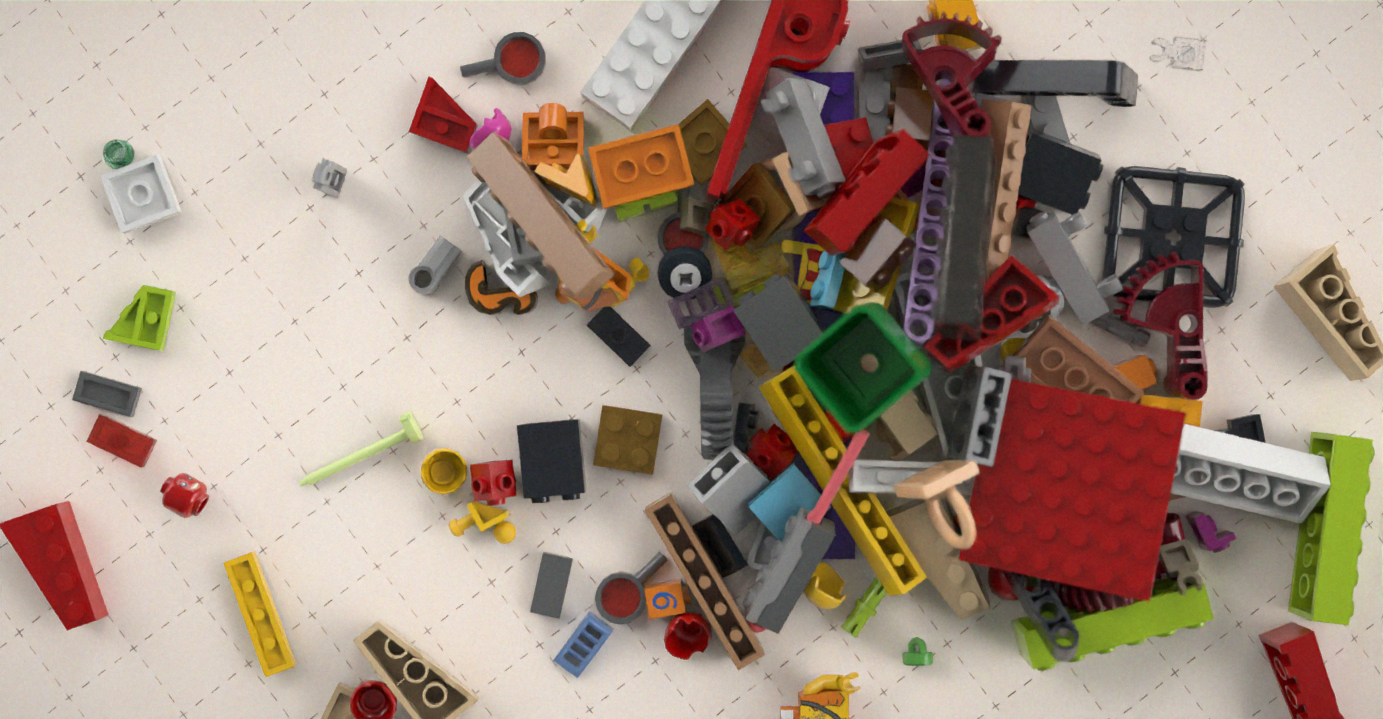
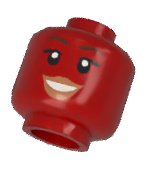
[160,473,209,518]

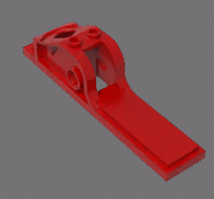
[704,0,850,204]

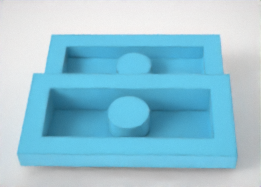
[747,464,831,541]

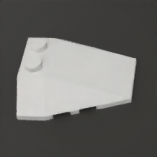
[463,171,607,297]

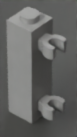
[761,78,846,198]
[1026,211,1123,326]

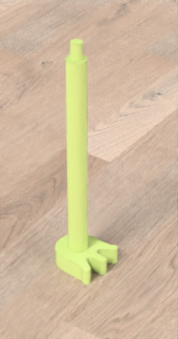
[299,412,423,487]

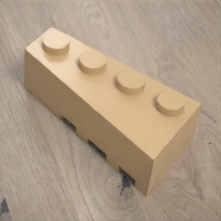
[353,619,479,719]

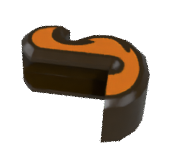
[465,260,538,315]

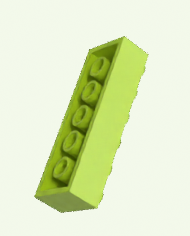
[1288,431,1375,626]
[1011,576,1214,671]

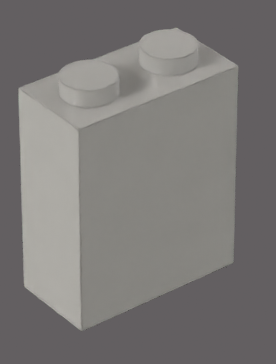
[686,443,772,534]

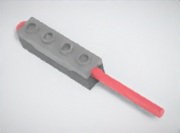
[743,429,870,634]

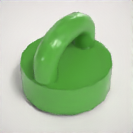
[902,637,933,666]

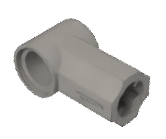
[408,235,462,295]

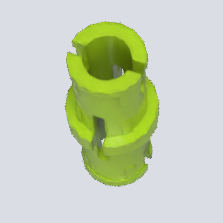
[841,577,887,638]

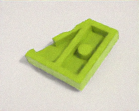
[103,285,176,351]

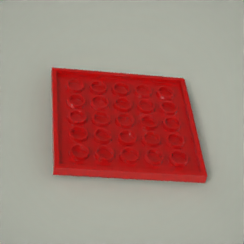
[958,379,1187,602]

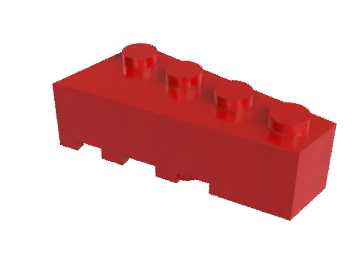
[804,129,931,256]
[924,255,1060,374]
[0,501,109,630]
[1259,622,1344,719]

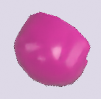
[469,108,512,150]

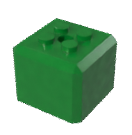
[794,302,931,433]

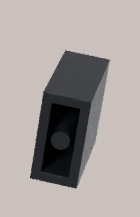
[1018,128,1103,215]
[517,418,587,503]

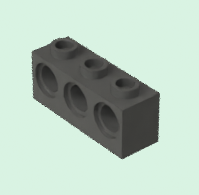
[947,366,1012,466]

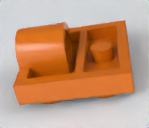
[522,103,584,171]

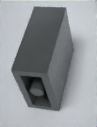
[733,273,826,373]

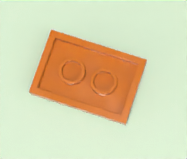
[588,124,694,209]

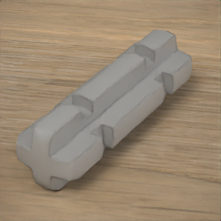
[1091,313,1151,347]

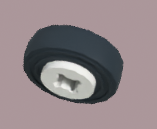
[657,246,713,301]

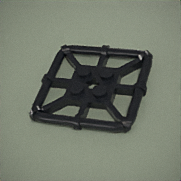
[1103,166,1245,308]

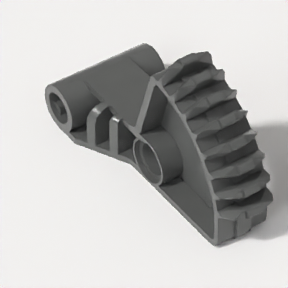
[684,315,745,461]

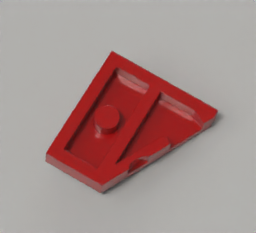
[408,76,478,154]

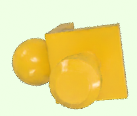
[449,501,516,544]

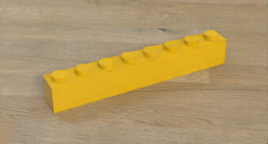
[758,366,927,596]

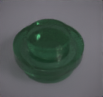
[103,139,135,169]

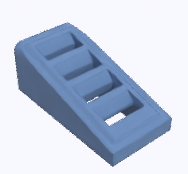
[553,611,614,678]

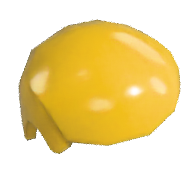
[421,448,467,495]
[804,562,846,610]

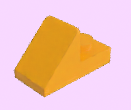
[534,153,598,207]

